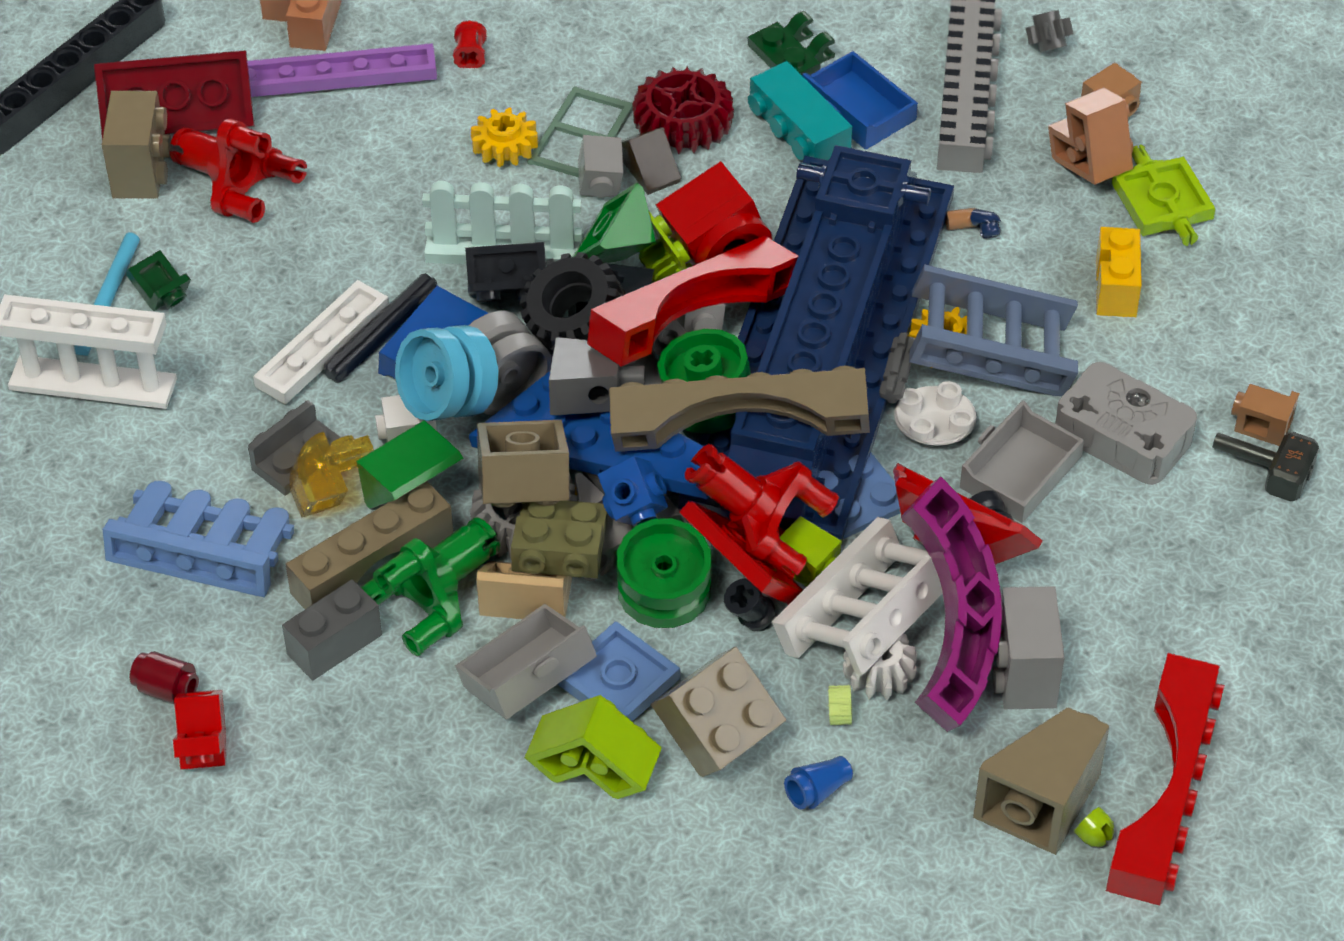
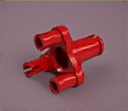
[170,119,307,223]
[684,444,839,579]

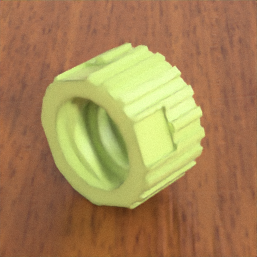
[828,685,852,725]

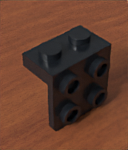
[465,242,546,302]

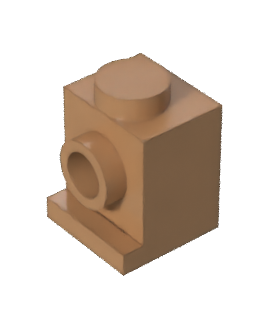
[1231,384,1300,446]

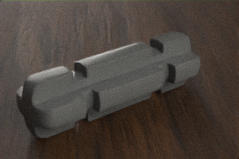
[879,332,915,403]

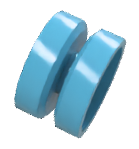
[395,325,499,421]

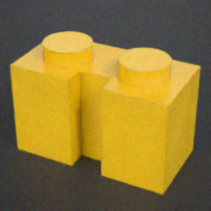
[1096,227,1141,317]

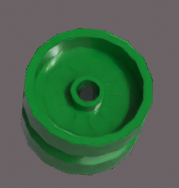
[657,329,751,434]
[617,518,711,628]

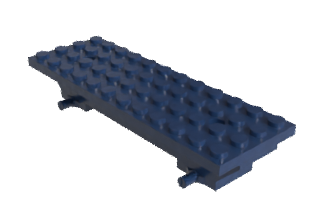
[678,145,954,544]

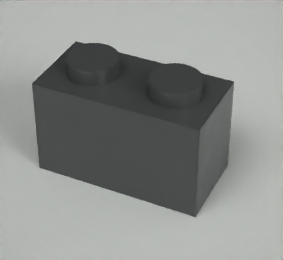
[282,579,382,681]

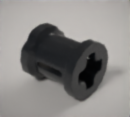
[724,578,775,631]

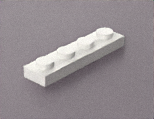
[253,280,389,405]

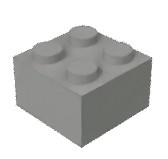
[993,586,1065,710]

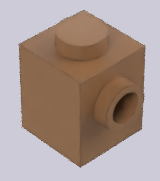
[1081,62,1142,117]

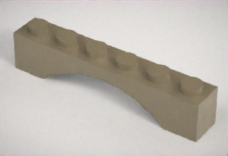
[609,366,870,452]

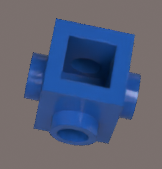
[597,456,669,527]

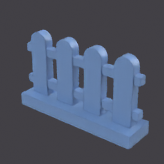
[102,481,294,598]

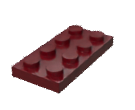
[94,50,254,140]

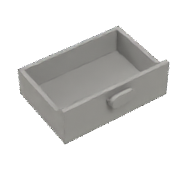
[960,400,1084,523]
[455,604,597,720]

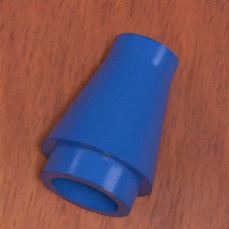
[784,756,853,809]

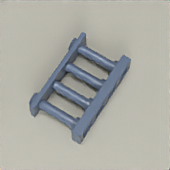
[909,264,1078,397]

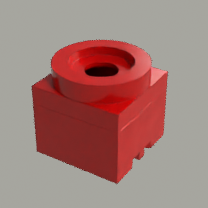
[655,161,772,266]

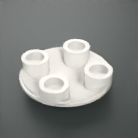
[894,381,976,445]

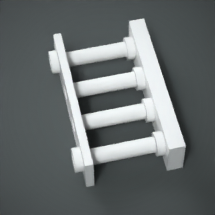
[0,294,177,409]
[772,517,943,676]

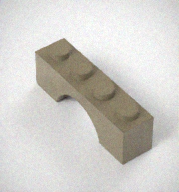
[286,481,453,609]

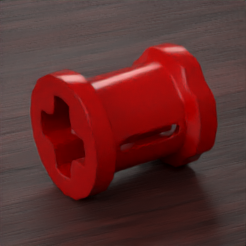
[453,20,487,68]

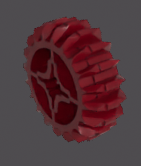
[632,65,734,154]

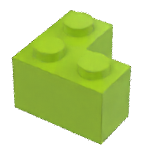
[524,695,662,799]

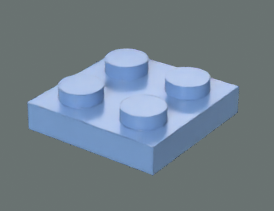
[818,453,901,539]
[558,621,680,722]

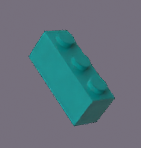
[748,61,852,160]

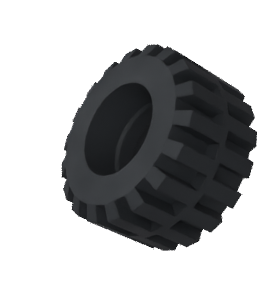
[520,252,627,358]

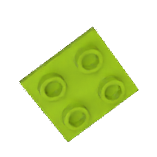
[639,211,692,282]

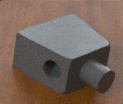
[549,337,645,415]

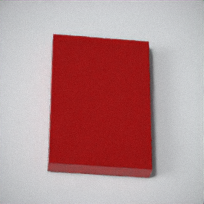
[679,501,803,604]

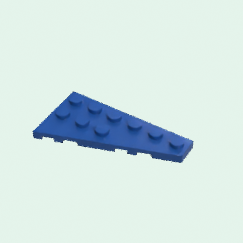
[469,371,709,499]

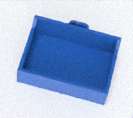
[802,51,918,150]
[378,286,488,379]

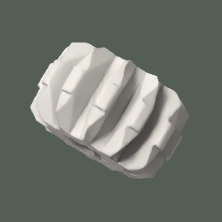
[843,634,917,700]

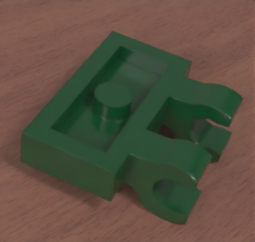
[747,11,835,75]

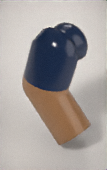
[945,208,1001,238]

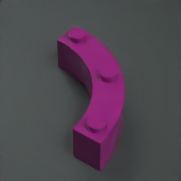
[900,476,1002,732]

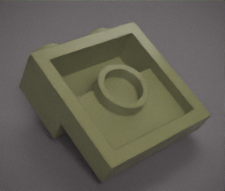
[511,500,608,579]

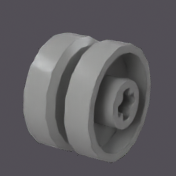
[468,310,552,416]

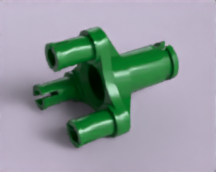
[361,517,501,656]

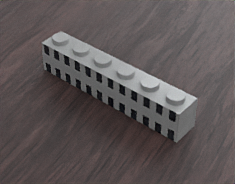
[937,0,1002,173]

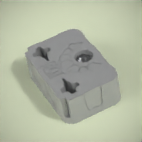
[1055,362,1197,485]

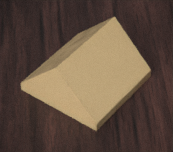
[476,561,572,619]

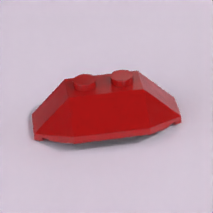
[893,463,1043,565]

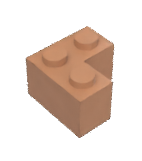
[260,0,341,51]
[1048,88,1133,185]

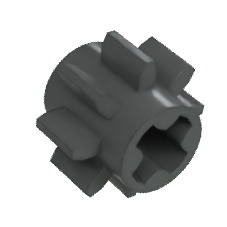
[1025,10,1074,52]

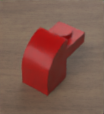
[173,690,226,770]

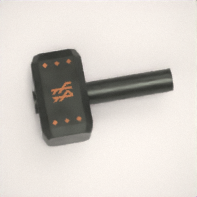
[1212,432,1319,502]

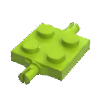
[1112,145,1216,246]

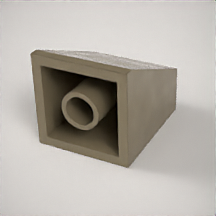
[973,707,1110,855]

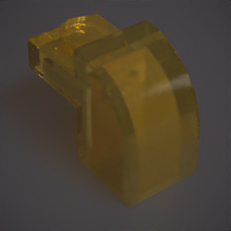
[289,431,374,518]

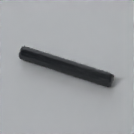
[324,273,437,383]

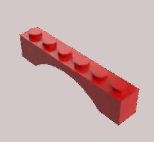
[587,235,798,367]
[1106,653,1225,906]

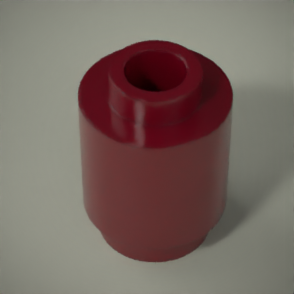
[129,651,199,704]

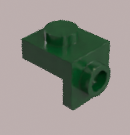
[126,250,191,311]

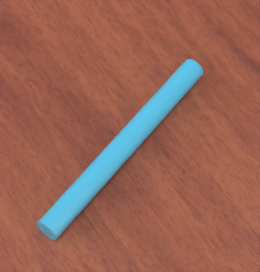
[74,233,140,356]

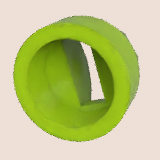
[1074,807,1115,847]

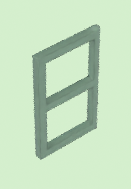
[527,86,633,178]

